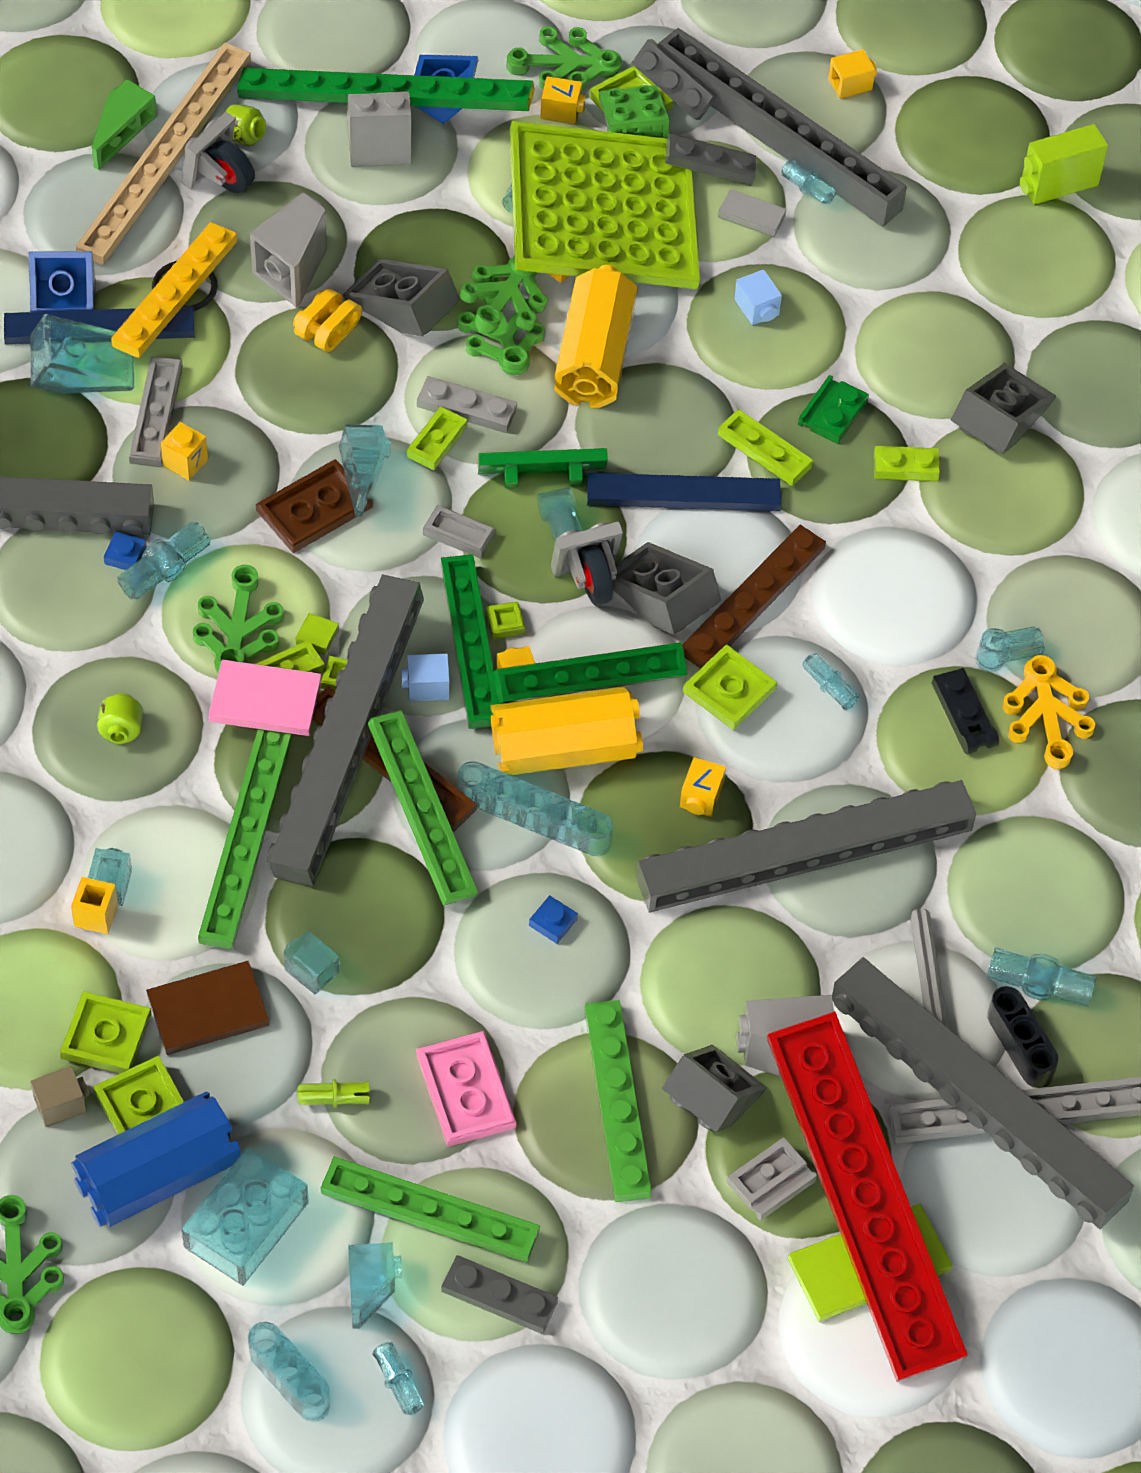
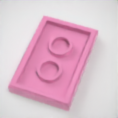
[208,660,322,736]
[416,1031,516,1147]

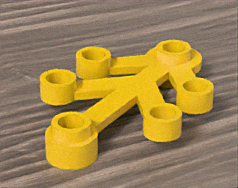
[1002,655,1095,769]

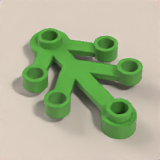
[506,26,622,91]
[460,255,548,334]
[457,277,545,375]
[193,565,284,674]
[0,1195,64,1334]

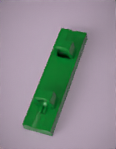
[477,448,608,488]

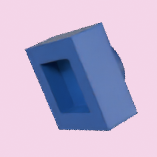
[103,531,147,573]
[529,895,578,944]

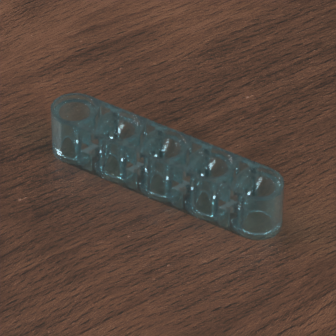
[457,761,613,856]

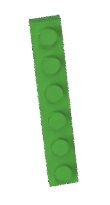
[368,710,478,906]
[584,1000,651,1202]
[320,1156,540,1263]

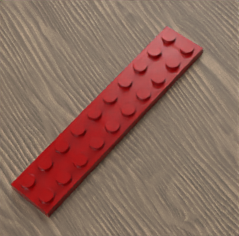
[766,1011,968,1382]

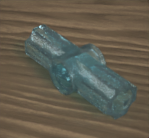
[117,522,211,600]
[986,947,1097,1007]

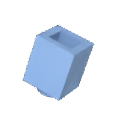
[734,269,782,326]
[401,654,449,701]

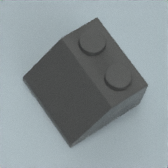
[662,1045,767,1132]

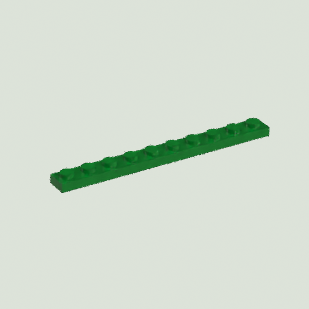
[236,68,535,111]

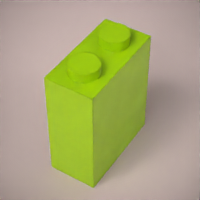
[1020,124,1108,205]

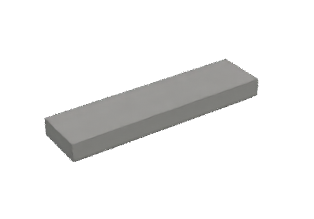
[129,356,183,467]

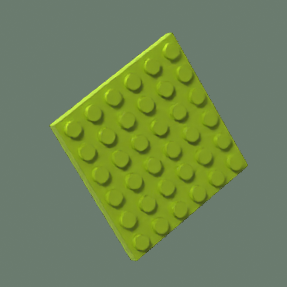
[510,121,700,289]

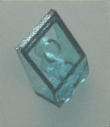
[30,314,134,394]

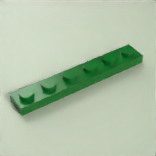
[441,554,499,729]
[493,642,688,704]

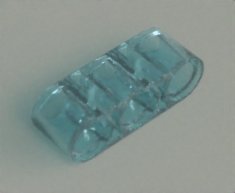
[248,1322,330,1422]

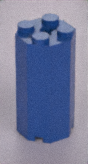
[71,1091,242,1227]

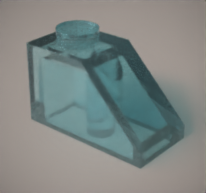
[348,1242,402,1329]

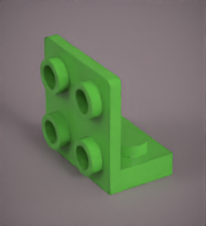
[599,85,669,139]

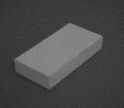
[718,189,787,237]
[423,505,495,559]

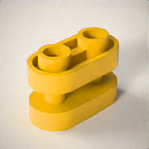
[293,288,362,353]

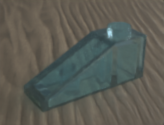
[339,424,391,517]

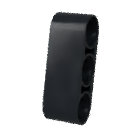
[987,986,1058,1088]

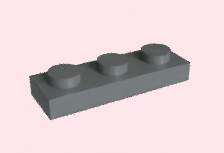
[631,39,717,120]
[665,133,756,185]
[441,1255,558,1334]

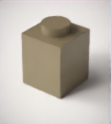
[30,1066,90,1127]

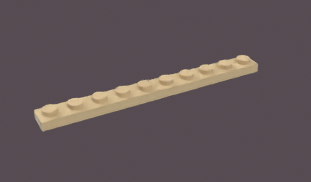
[76,42,251,265]

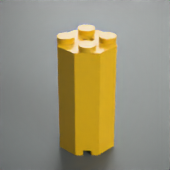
[554,265,638,409]
[491,687,643,777]

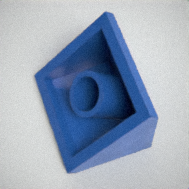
[414,54,479,124]
[29,251,96,312]

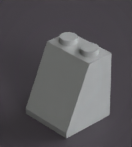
[347,91,411,167]
[250,192,327,307]
[736,995,834,1077]

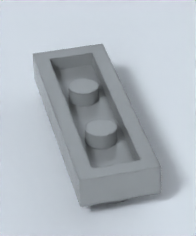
[417,376,517,433]

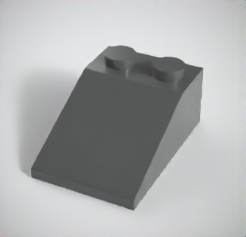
[342,259,460,336]
[951,363,1056,454]
[612,542,721,635]

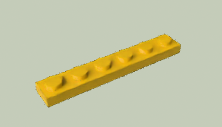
[111,222,237,358]

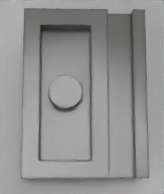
[727,1137,817,1221]

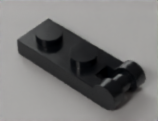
[931,668,999,754]

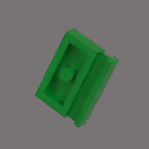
[798,375,869,444]

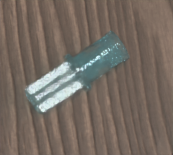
[781,159,836,204]
[802,653,860,710]
[372,1342,423,1416]

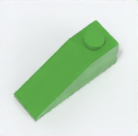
[92,79,157,170]

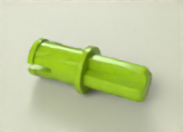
[297,1079,370,1108]

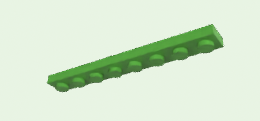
[198,729,293,950]

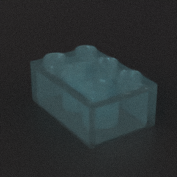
[181,1146,309,1286]

